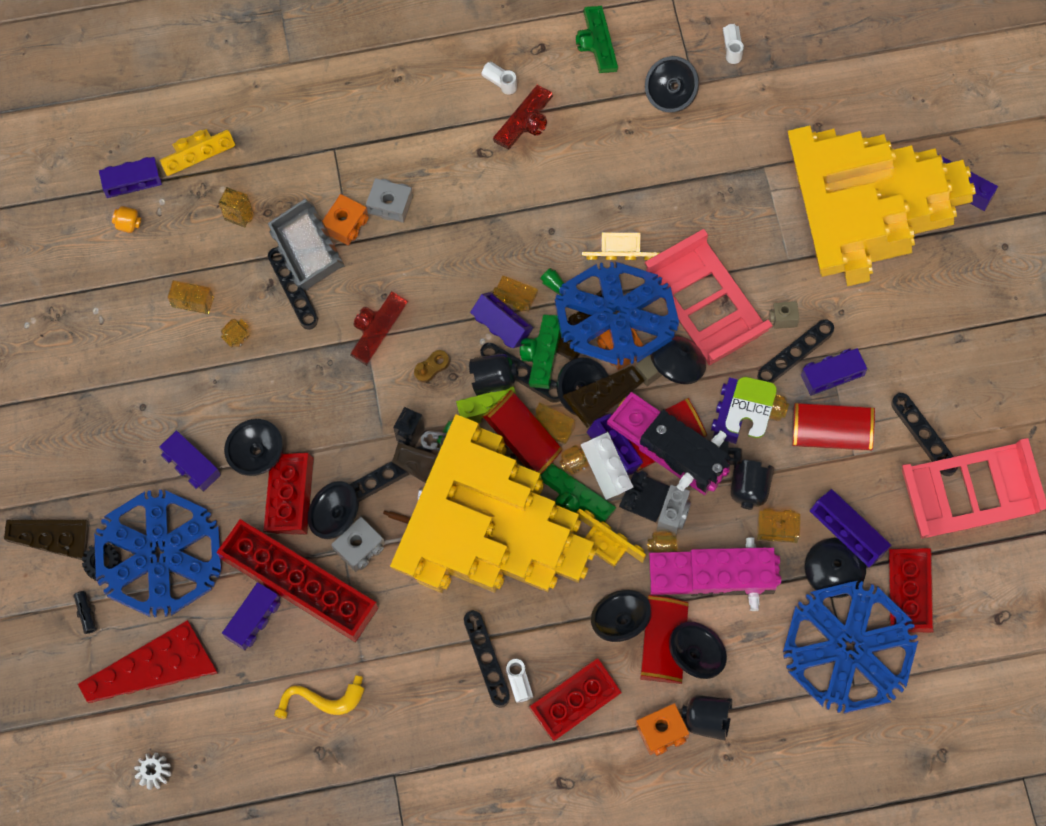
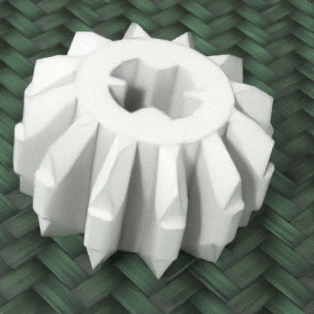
[135,753,171,790]

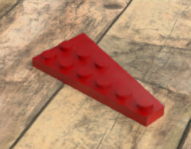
[77,620,218,703]

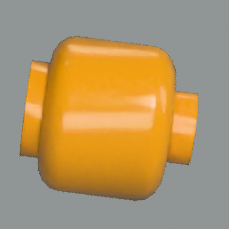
[112,206,142,233]

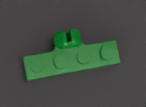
[576,6,618,73]
[520,315,561,389]
[541,463,616,522]

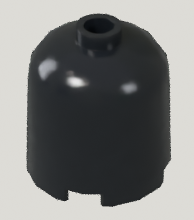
[469,354,519,396]
[731,460,774,510]
[682,694,733,741]

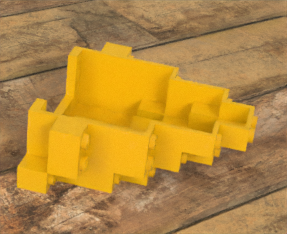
[788,125,976,286]
[390,414,597,593]

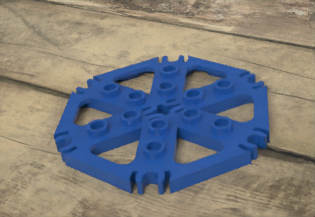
[555,262,679,365]
[94,490,221,617]
[783,581,918,714]

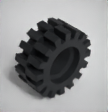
[82,544,122,582]

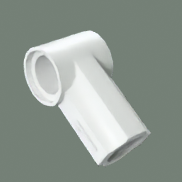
[723,24,744,64]
[481,62,517,95]
[506,659,534,703]

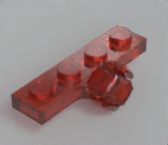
[493,85,553,150]
[350,291,408,366]

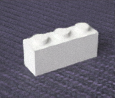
[581,432,633,500]

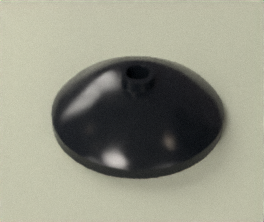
[645,56,699,113]
[650,335,706,384]
[557,358,609,416]
[224,419,284,476]
[308,481,359,539]
[804,538,866,598]
[591,590,652,642]
[669,622,727,679]

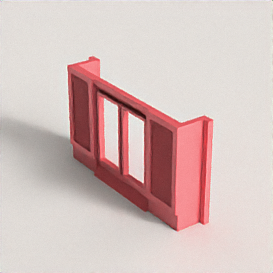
[645,229,773,366]
[902,438,1046,539]

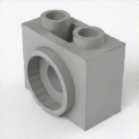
[366,178,413,223]
[656,485,691,538]
[331,517,385,572]

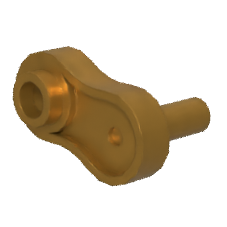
[414,350,450,383]

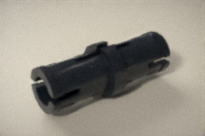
[73,591,97,634]

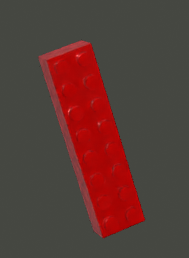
[217,519,378,643]

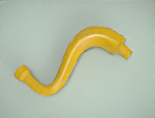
[274,675,365,719]

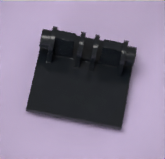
[619,471,670,523]

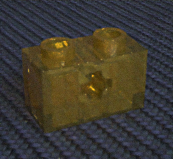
[218,187,254,228]
[167,280,214,315]
[757,509,800,543]

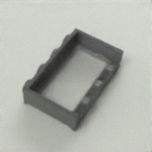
[268,199,345,291]

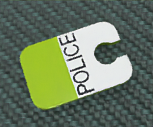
[726,377,777,438]

